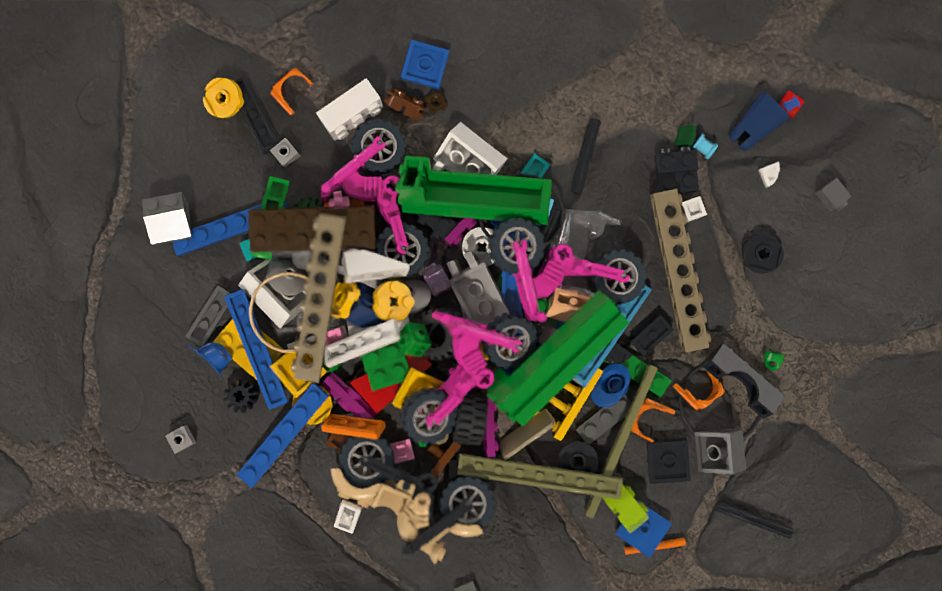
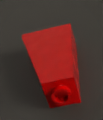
[350,354,432,413]

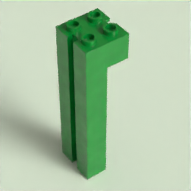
[396,156,552,225]
[485,291,629,426]

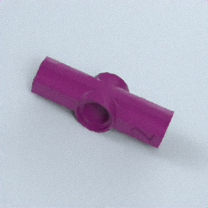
[321,372,377,419]

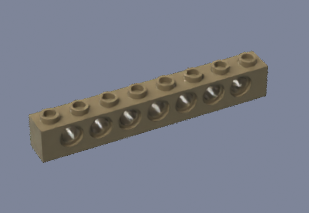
[650,189,711,353]
[291,213,346,382]

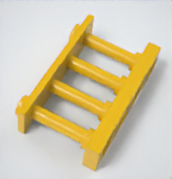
[533,369,603,441]

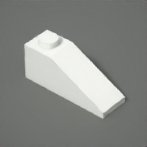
[342,249,409,283]

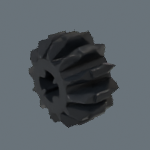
[223,379,258,413]

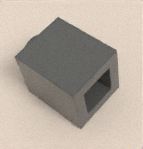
[815,178,852,211]

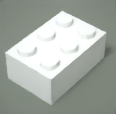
[316,78,383,141]

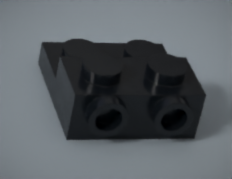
[654,147,699,193]
[415,214,464,242]

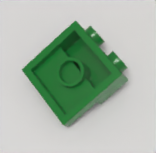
[361,340,410,391]

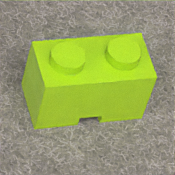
[602,484,649,533]

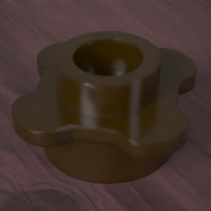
[425,92,447,114]

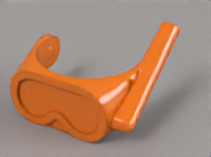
[270,67,313,115]
[673,372,725,410]
[631,398,675,443]

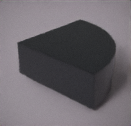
[604,343,632,363]

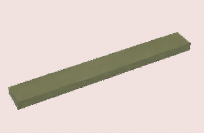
[585,364,658,519]
[457,453,623,499]

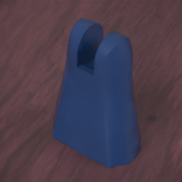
[729,91,790,151]

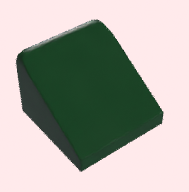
[675,125,697,147]

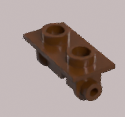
[385,88,428,120]

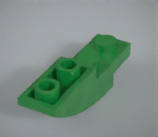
[251,176,290,261]

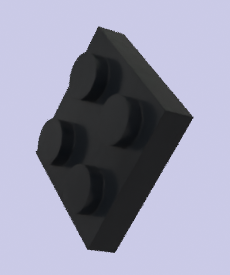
[646,440,691,484]

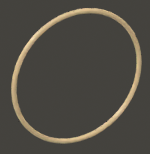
[249,272,323,353]

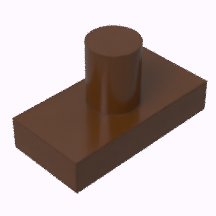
[427,441,461,478]

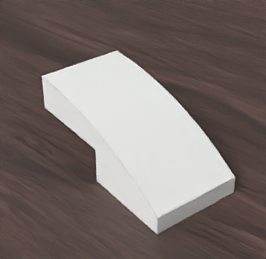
[665,196,707,229]

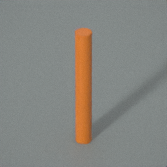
[624,537,686,555]

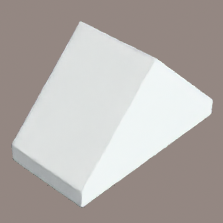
[334,498,363,534]

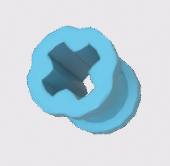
[692,133,718,160]

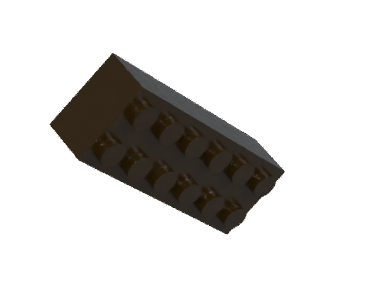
[248,205,376,253]

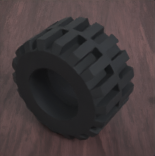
[417,307,462,360]
[452,392,488,445]

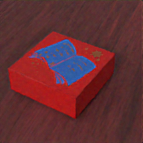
[779,90,805,118]

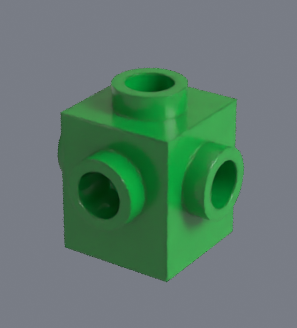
[399,323,431,357]

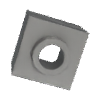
[270,138,300,168]
[165,425,196,454]

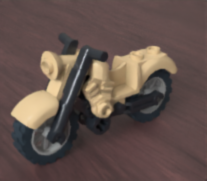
[331,436,495,564]

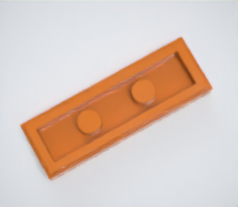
[321,413,386,440]

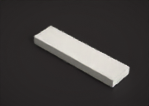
[324,319,400,368]

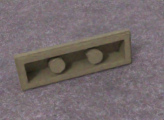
[499,409,555,460]

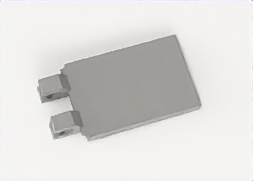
[447,250,511,326]

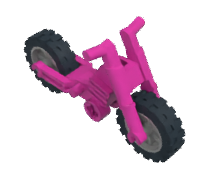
[321,119,429,278]
[488,218,647,321]
[400,311,538,444]

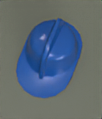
[187,342,232,378]
[591,363,630,407]

